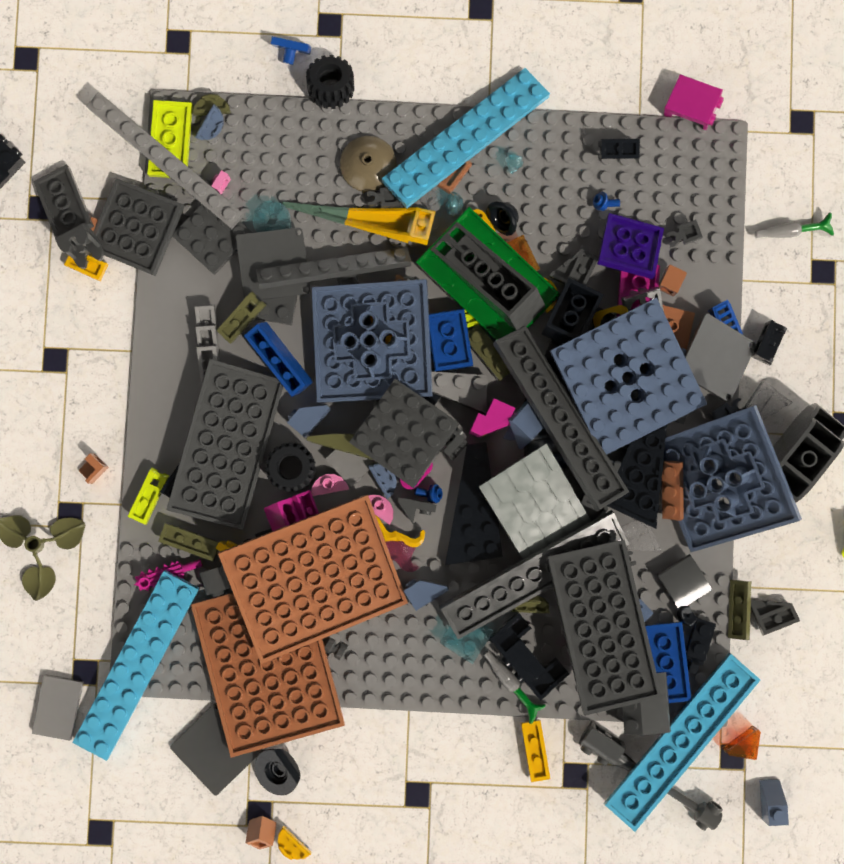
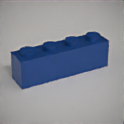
[244,322,313,397]

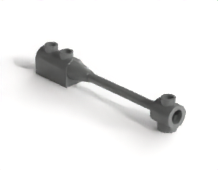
[579,721,723,831]

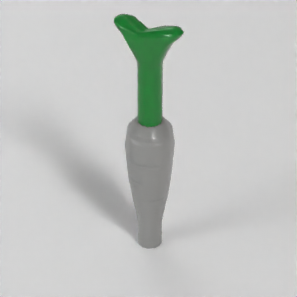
[754,212,834,238]
[483,650,546,724]

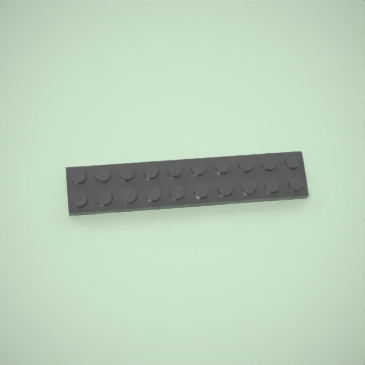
[493,326,629,512]
[439,510,629,639]

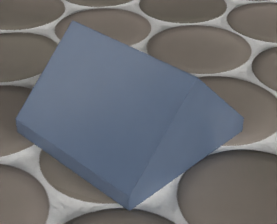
[509,400,544,449]

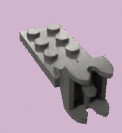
[33,164,104,269]

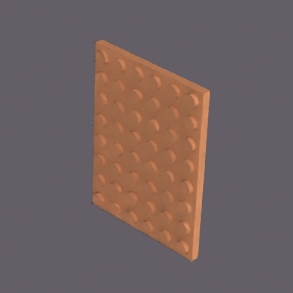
[218,494,408,664]
[191,593,345,758]

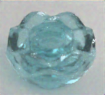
[445,192,463,216]

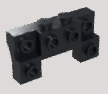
[489,612,570,701]

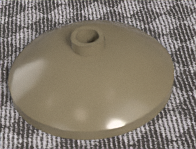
[340,136,397,192]

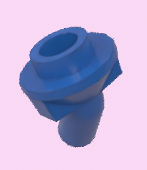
[593,191,620,211]
[414,484,443,504]

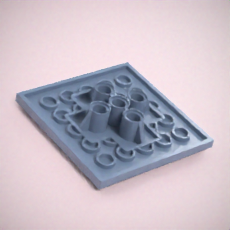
[312,279,433,403]
[550,298,707,455]
[663,405,802,552]

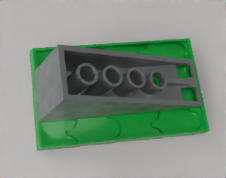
[416,207,560,340]

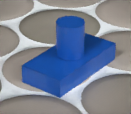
[271,36,312,65]

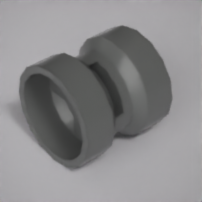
[325,638,348,660]

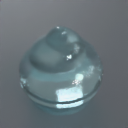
[505,153,524,174]

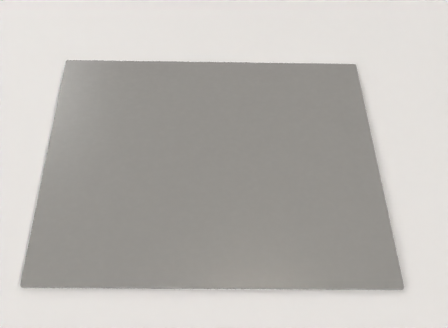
[110,90,748,727]

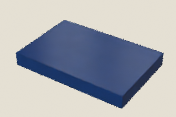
[429,309,473,372]

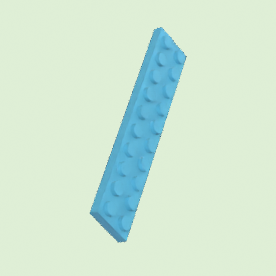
[382,68,550,209]
[72,570,200,761]
[603,653,760,832]

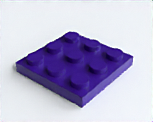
[597,213,664,279]

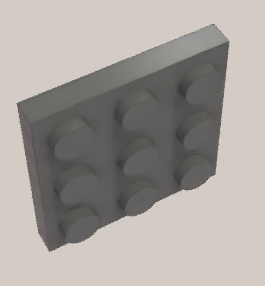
[172,204,253,275]

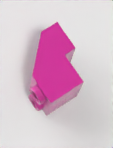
[469,398,515,438]
[263,490,319,531]

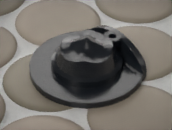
[255,749,301,795]

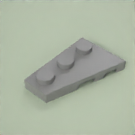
[432,372,487,414]

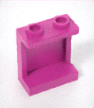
[664,75,724,130]

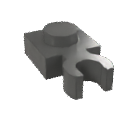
[367,187,400,208]
[666,219,703,247]

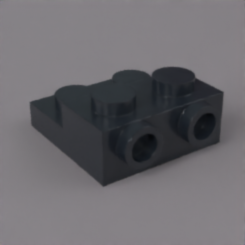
[0,134,26,189]

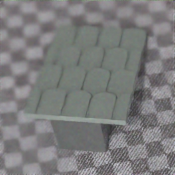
[479,444,591,559]

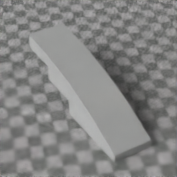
[195,304,220,385]

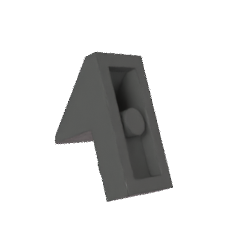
[398,497,437,524]

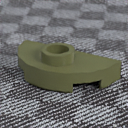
[192,94,231,116]
[511,596,550,614]

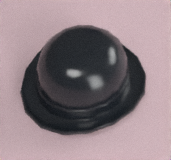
[486,201,519,236]

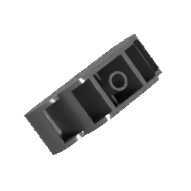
[773,403,844,503]

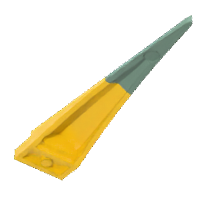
[282,202,436,245]

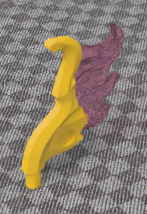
[376,515,425,572]

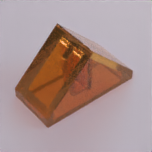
[722,725,761,760]

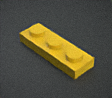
[521,719,550,782]

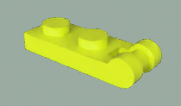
[127,467,170,525]

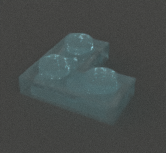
[440,625,493,664]

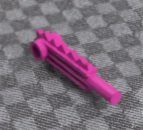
[134,559,203,591]

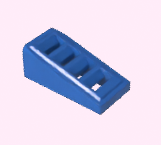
[708,300,743,334]

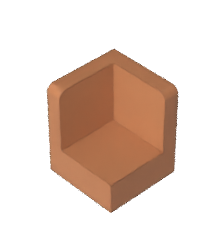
[659,265,687,297]
[79,453,109,484]
[245,816,276,850]

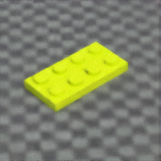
[147,100,193,178]

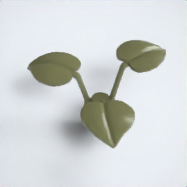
[0,515,86,601]

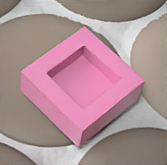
[211,170,231,195]

